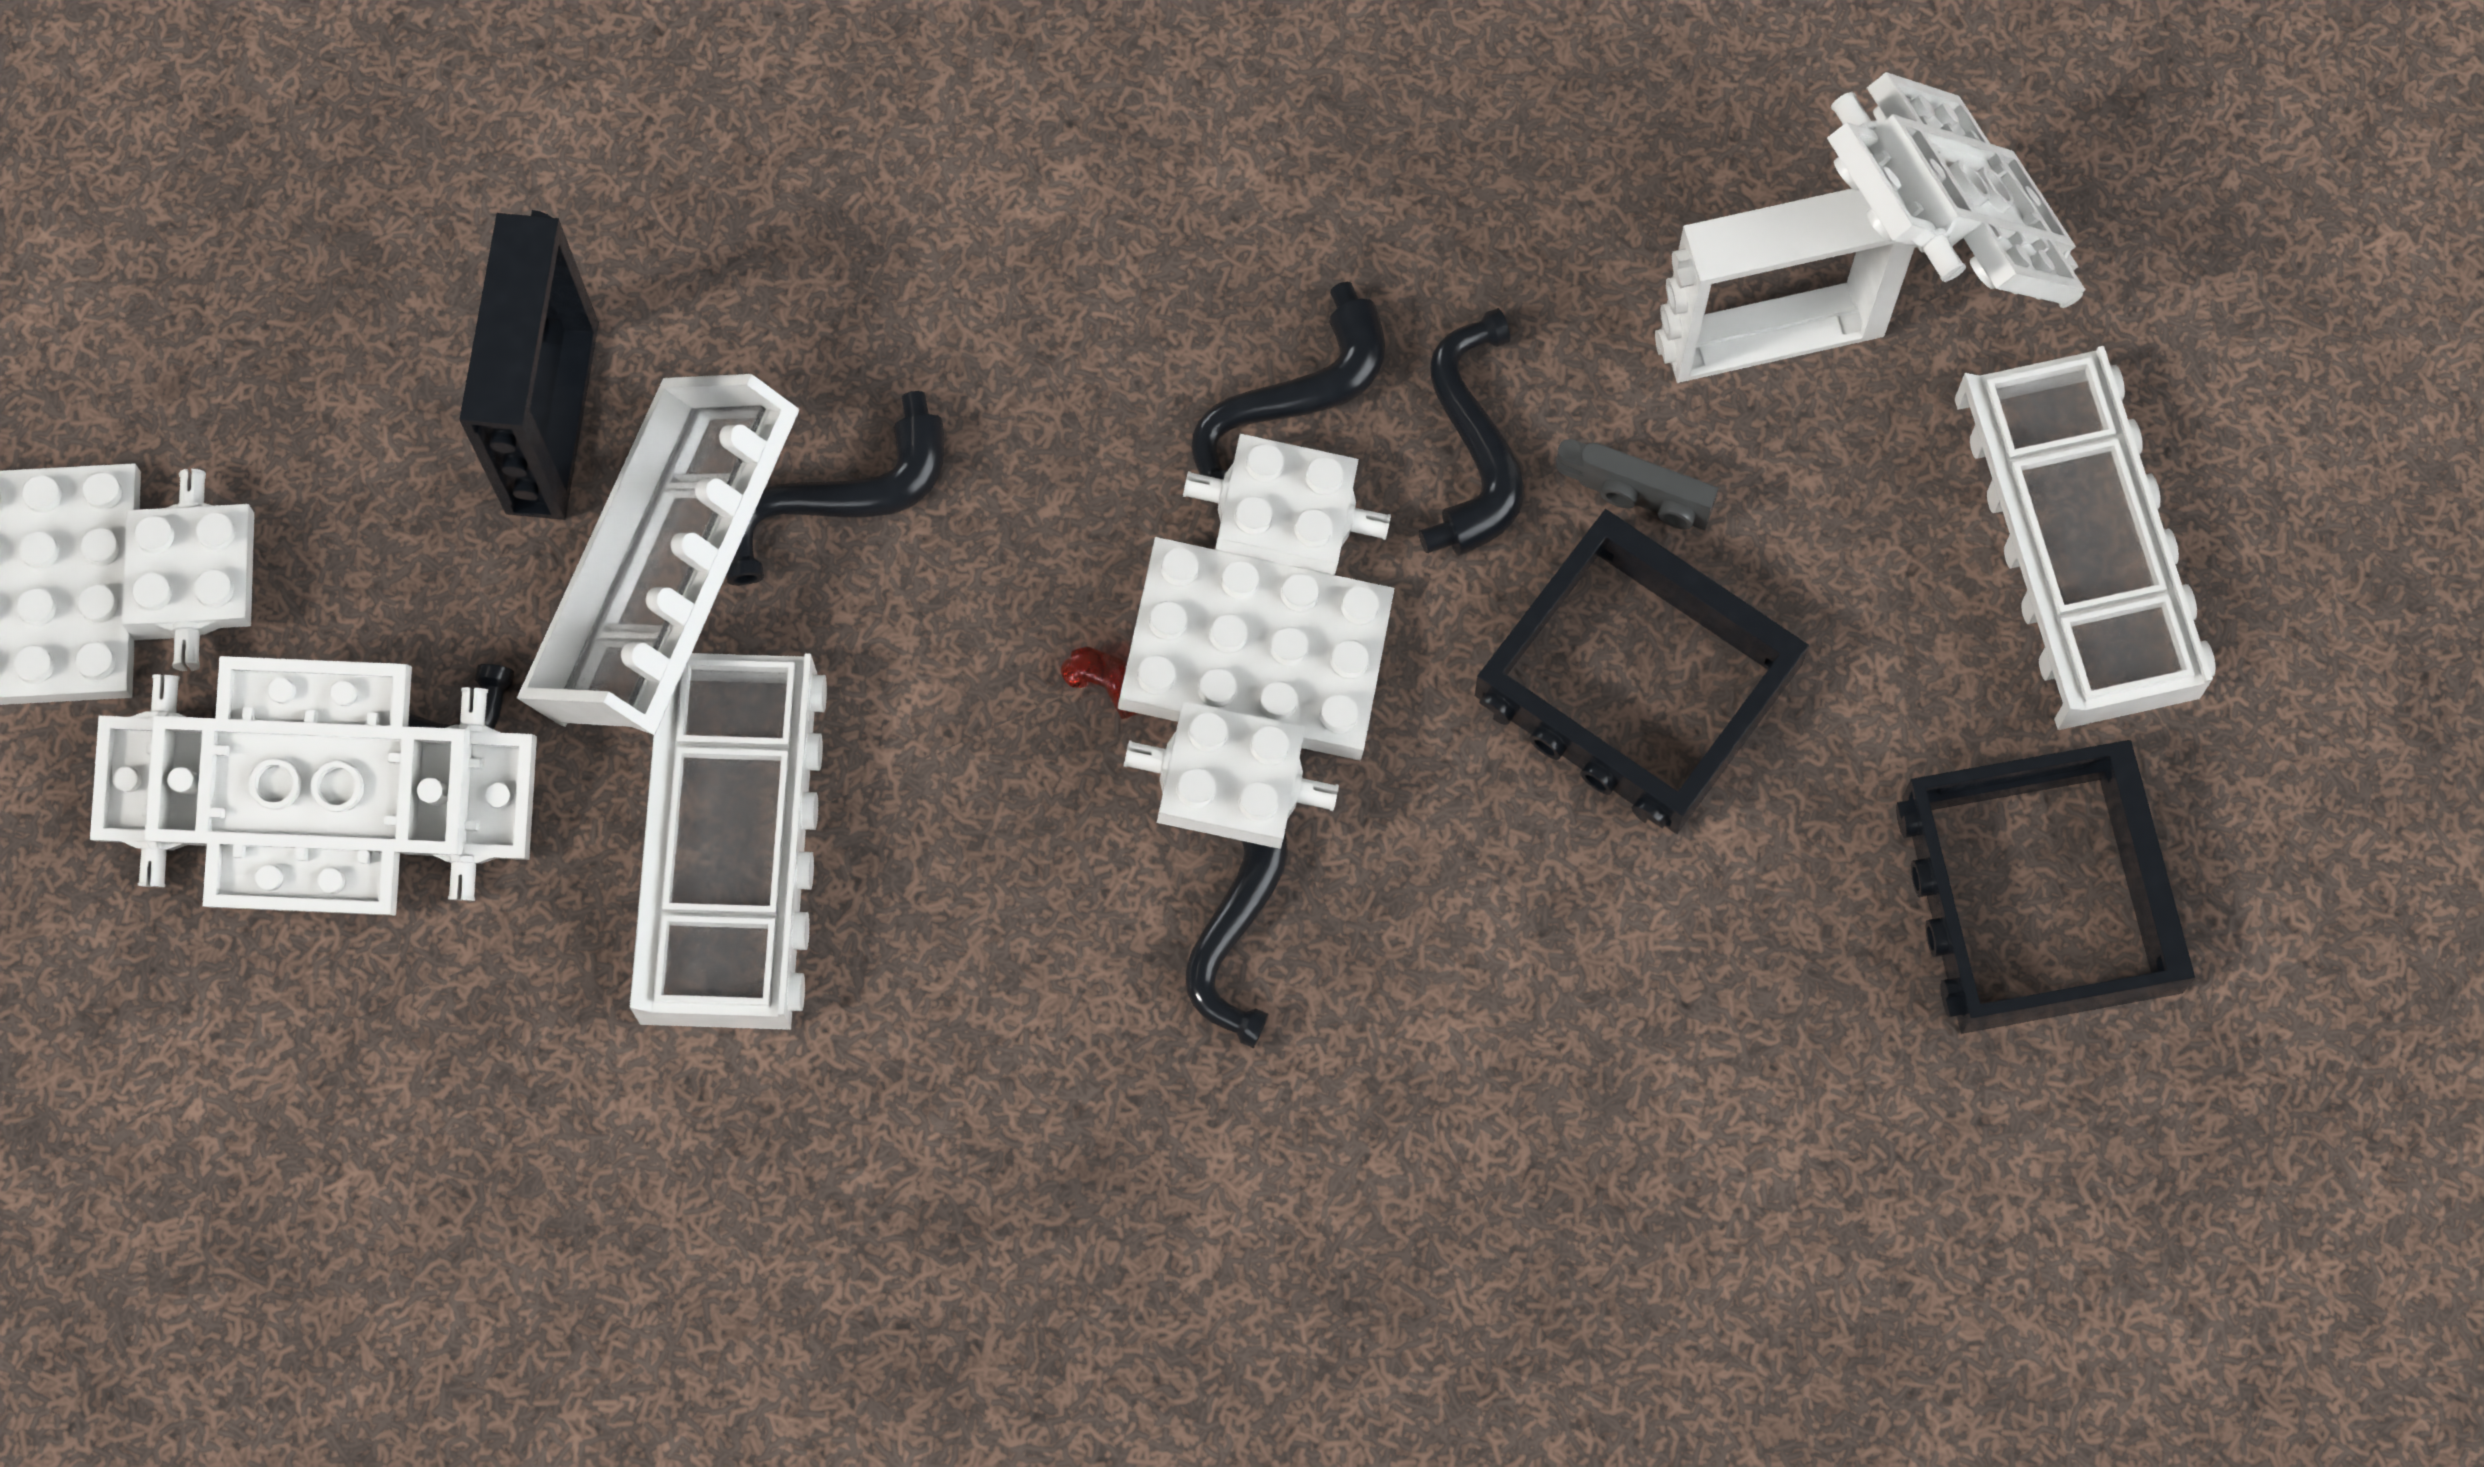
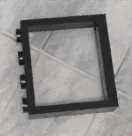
[459,210,599,520]
[1474,508,1809,834]
[1896,740,2195,1034]

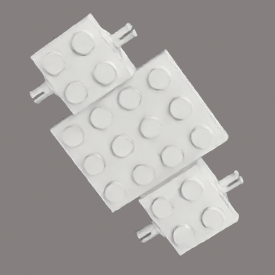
[1827,72,2086,308]
[1118,434,1395,849]
[0,463,254,705]
[90,656,537,916]

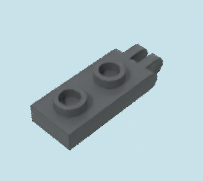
[1556,439,1719,530]

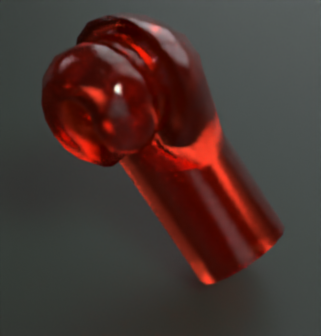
[1061,646,1138,719]

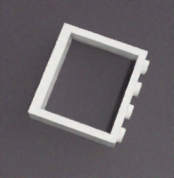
[1655,188,1914,383]

